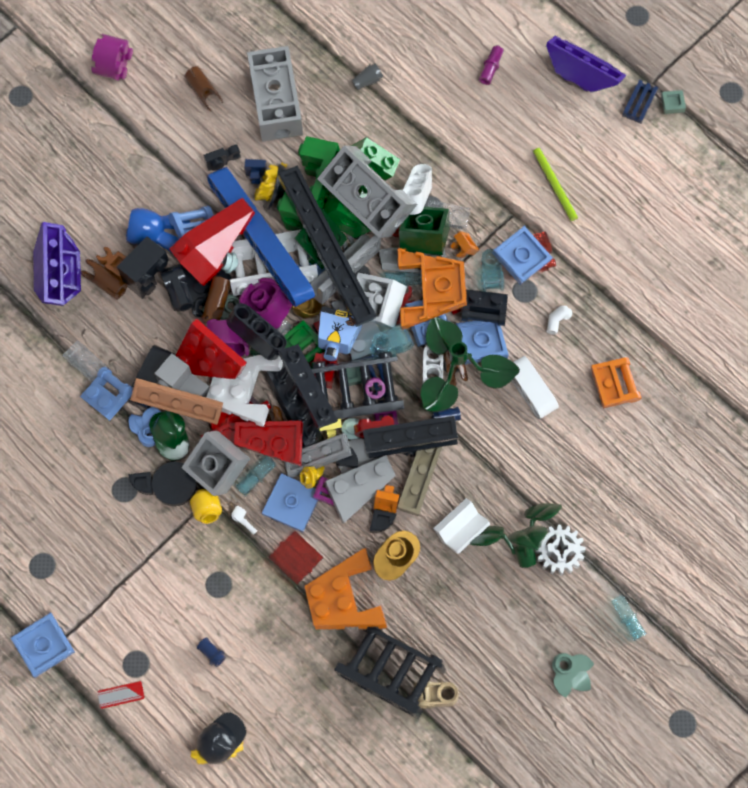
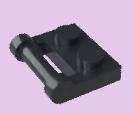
[461,289,508,326]

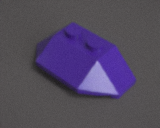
[546,35,626,93]
[33,222,81,306]

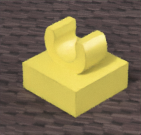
[319,419,342,439]

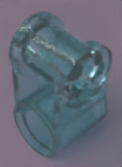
[480,249,504,292]
[370,325,414,357]

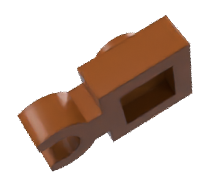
[96,247,127,280]

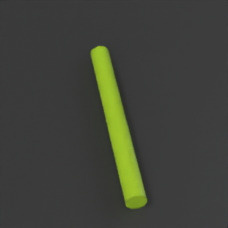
[533,147,578,221]

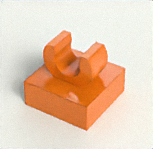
[450,231,479,258]
[374,485,399,514]

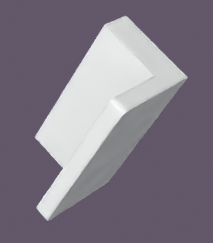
[433,498,490,554]

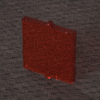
[269,531,324,585]

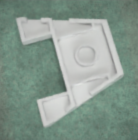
[206,355,283,427]

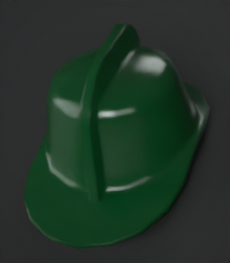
[149,411,190,460]

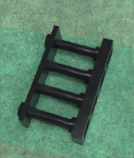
[264,344,338,449]
[311,351,404,419]
[363,415,458,458]
[334,627,446,720]

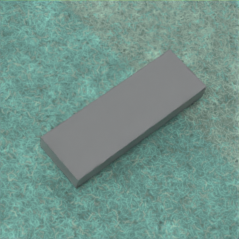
[285,433,352,478]

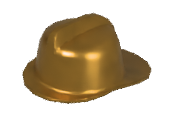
[373,530,420,581]

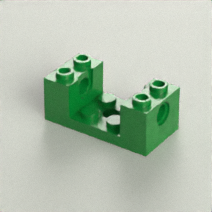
[277,136,340,231]
[323,137,400,239]

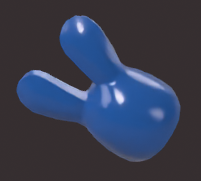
[126,208,191,254]

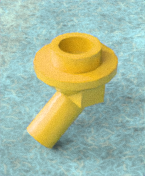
[300,466,325,489]

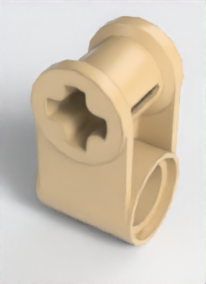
[413,682,459,709]

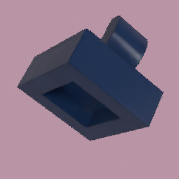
[244,159,268,184]

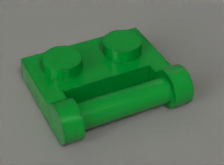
[283,320,325,364]

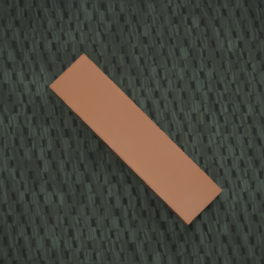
[130,378,223,424]

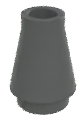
[352,63,383,90]

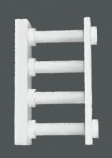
[230,230,318,296]

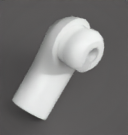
[547,306,572,334]

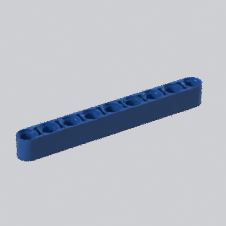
[207,167,315,307]

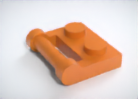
[591,357,642,409]

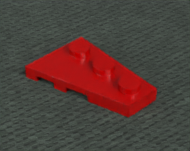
[234,421,303,467]

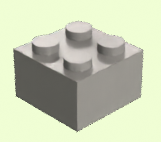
[182,431,250,496]

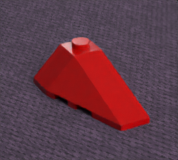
[170,198,255,286]

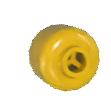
[190,489,222,524]

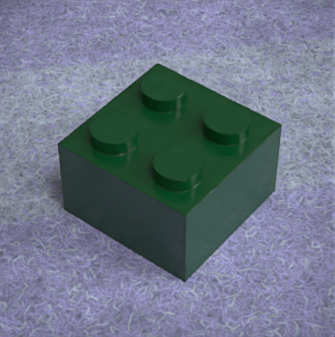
[399,207,450,255]

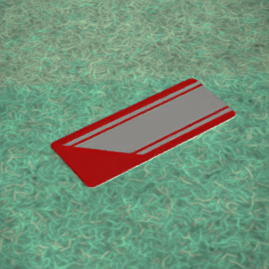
[98,681,145,709]

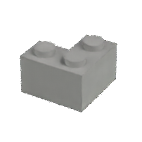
[155,353,209,397]

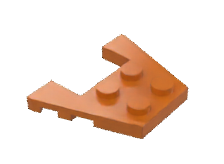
[398,248,467,329]
[305,548,388,629]

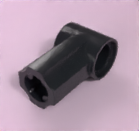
[160,266,194,312]

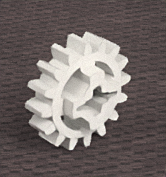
[535,525,586,576]

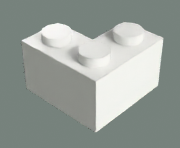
[357,273,407,328]

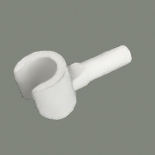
[232,506,257,535]

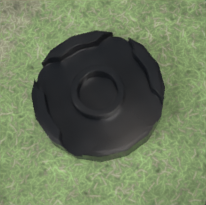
[152,461,197,507]

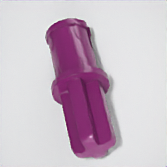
[478,45,504,85]

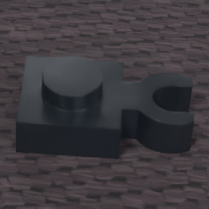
[203,144,241,172]

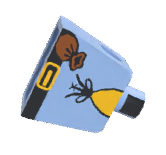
[318,306,362,361]

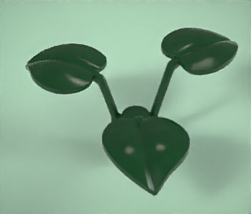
[421,317,520,412]
[470,503,562,568]

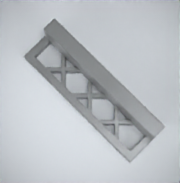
[311,234,381,305]

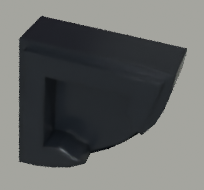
[336,447,358,468]
[128,472,153,495]
[370,509,397,533]

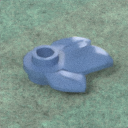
[129,407,161,447]

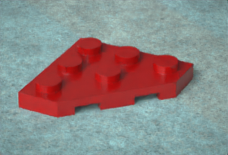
[175,319,247,379]

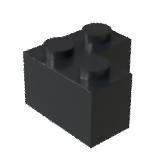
[117,237,169,299]

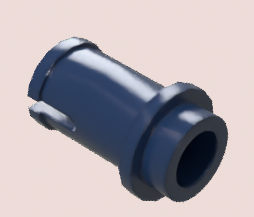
[432,406,461,421]
[196,637,226,667]

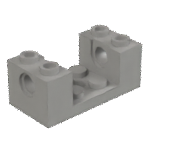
[247,46,303,142]
[317,146,418,238]

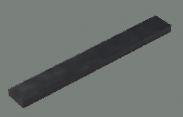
[277,165,377,327]

